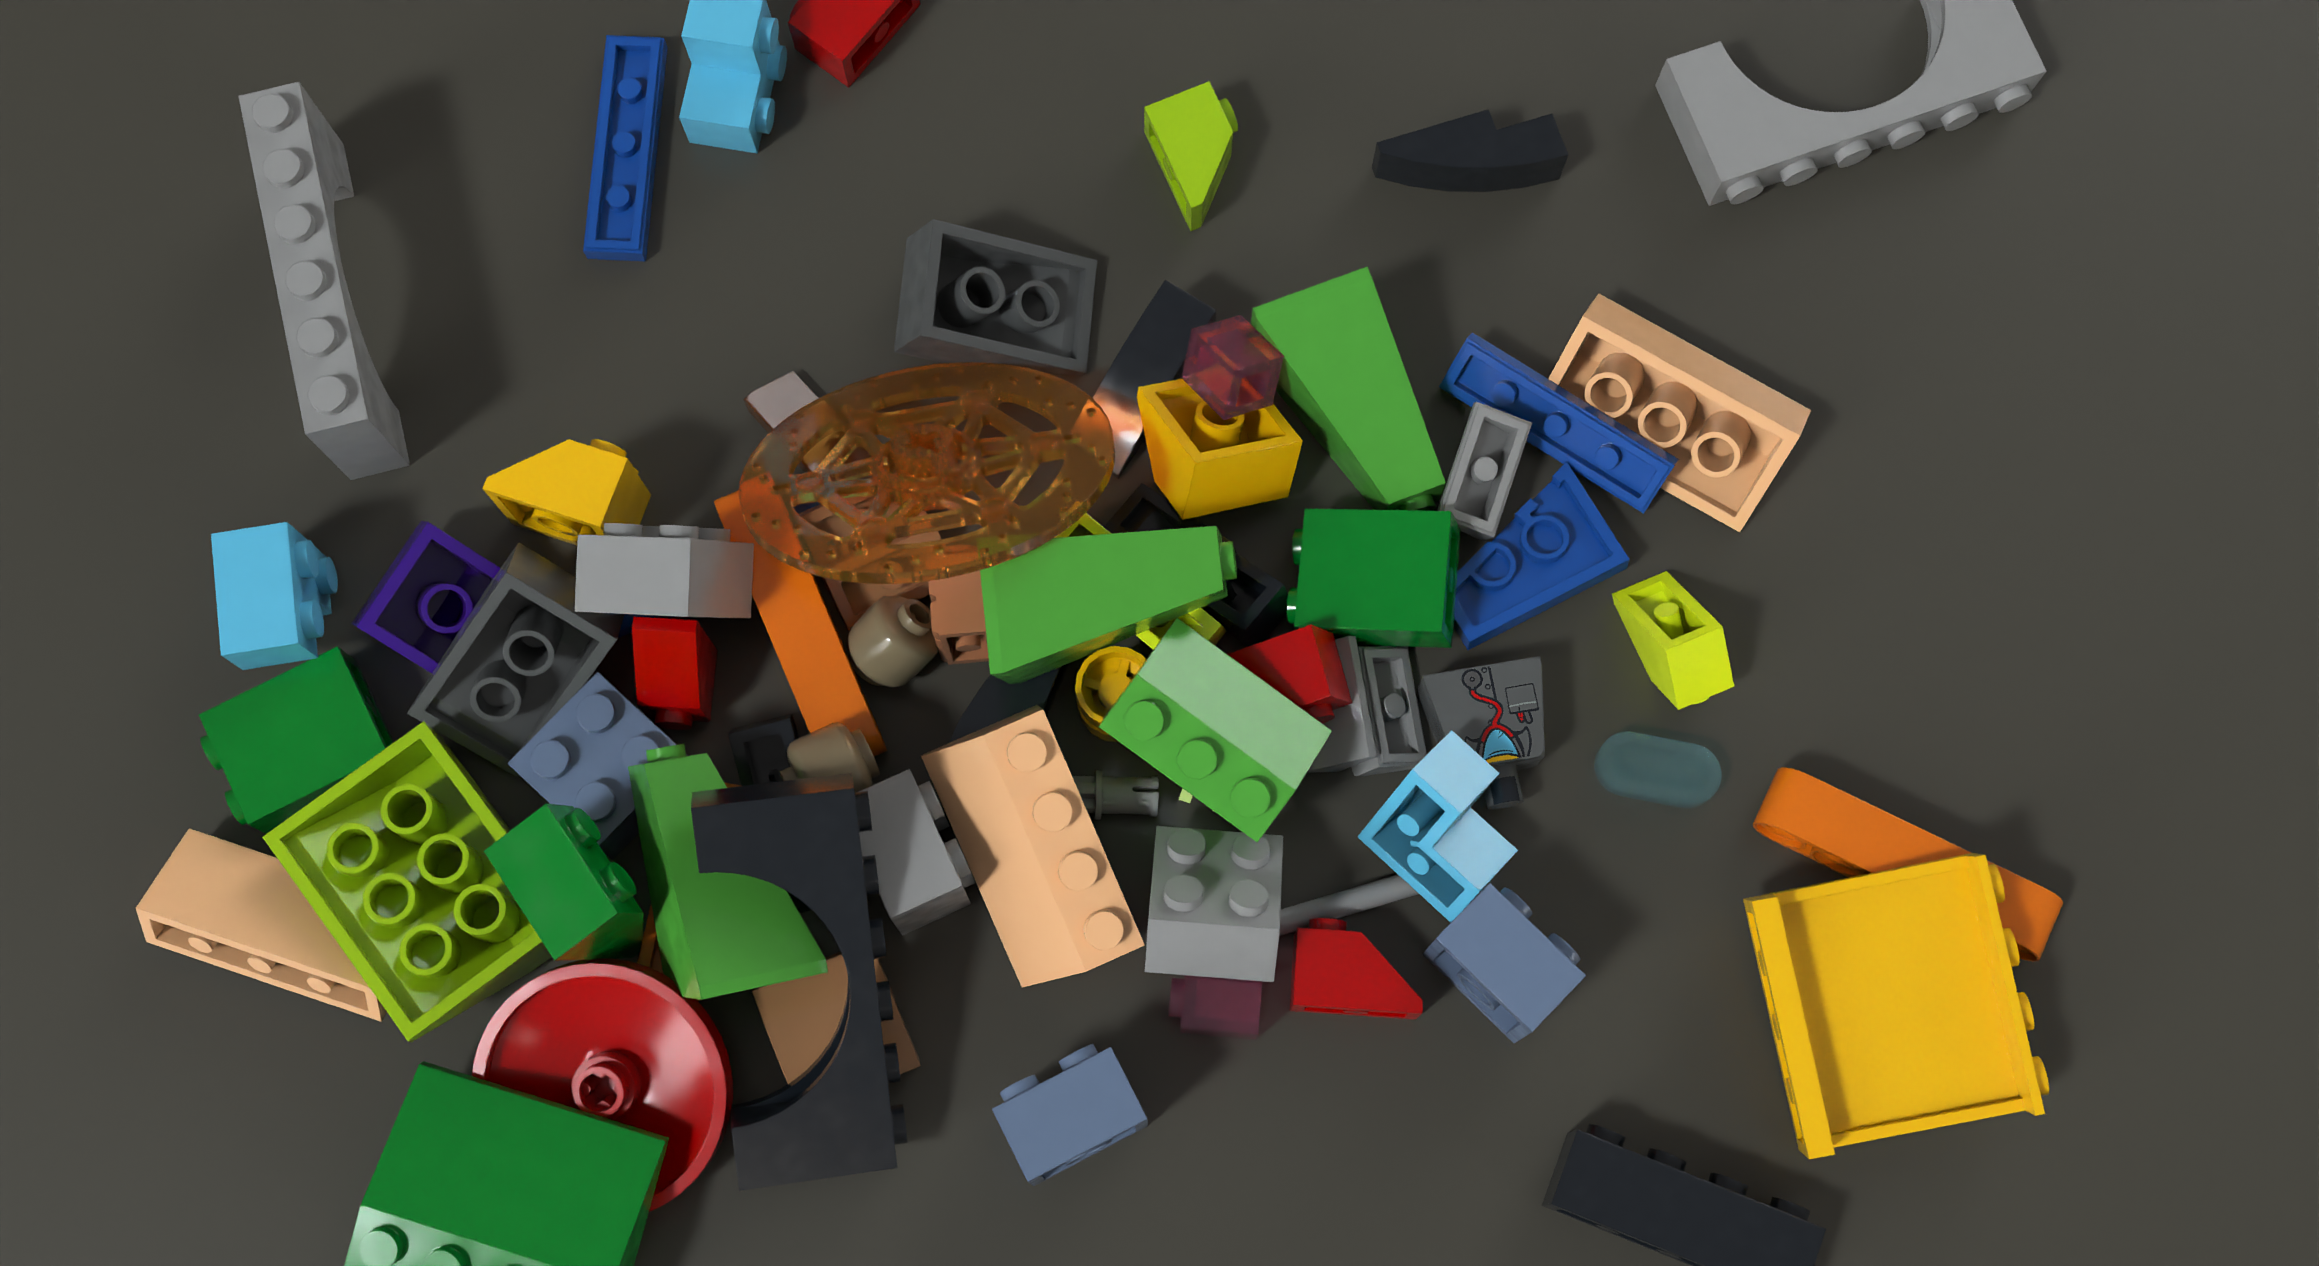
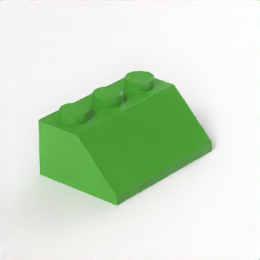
[1099,618,1332,842]

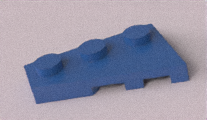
[1453,462,1630,650]

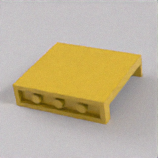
[1743,853,2049,1159]

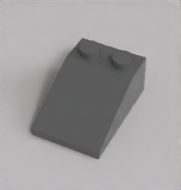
[894,219,1097,376]
[407,542,625,777]

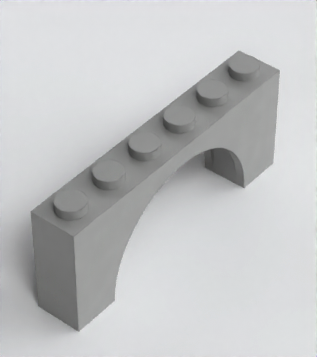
[1655,0,2047,206]
[238,82,410,480]

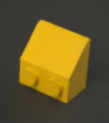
[1136,367,1303,520]
[482,439,651,545]

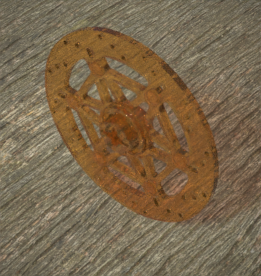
[739,362,1116,584]

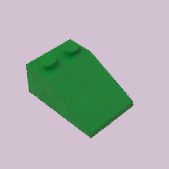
[484,803,644,961]

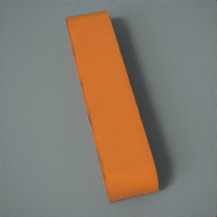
[714,477,887,756]
[1753,767,2064,962]

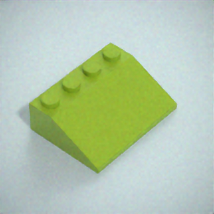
[262,721,552,1043]

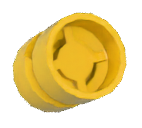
[1075,646,1146,742]

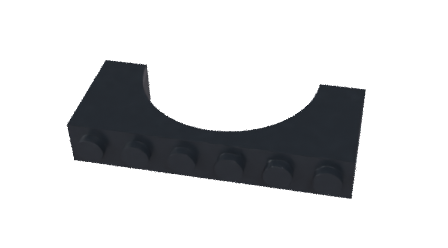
[691,773,908,1191]

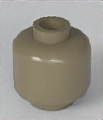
[847,596,938,687]
[779,722,880,792]

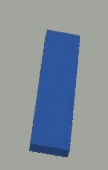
[583,35,668,262]
[1439,332,1679,514]

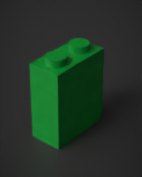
[1287,509,1461,648]
[199,646,394,834]

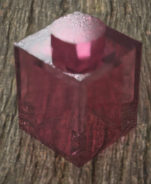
[1182,315,1284,420]
[1169,975,1262,1040]

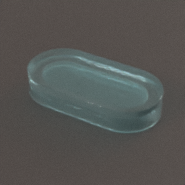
[1594,731,1722,808]

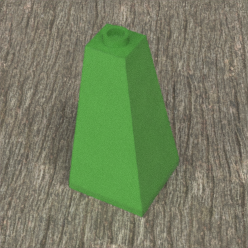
[1248,267,1446,511]
[977,526,1237,684]
[628,744,828,1000]

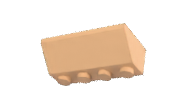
[1548,294,1811,532]
[921,705,1145,988]

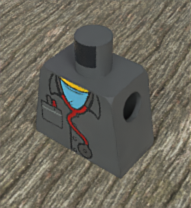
[1417,656,1545,810]

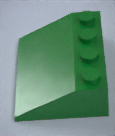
[344,1061,669,1266]

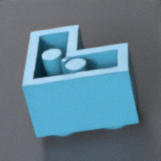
[679,0,787,154]
[211,522,338,670]
[1358,730,1518,923]

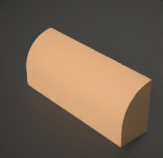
[136,828,387,1022]

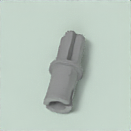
[1072,770,1159,820]

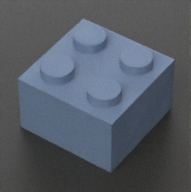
[507,672,688,860]
[1422,883,1586,1043]
[992,1044,1148,1186]

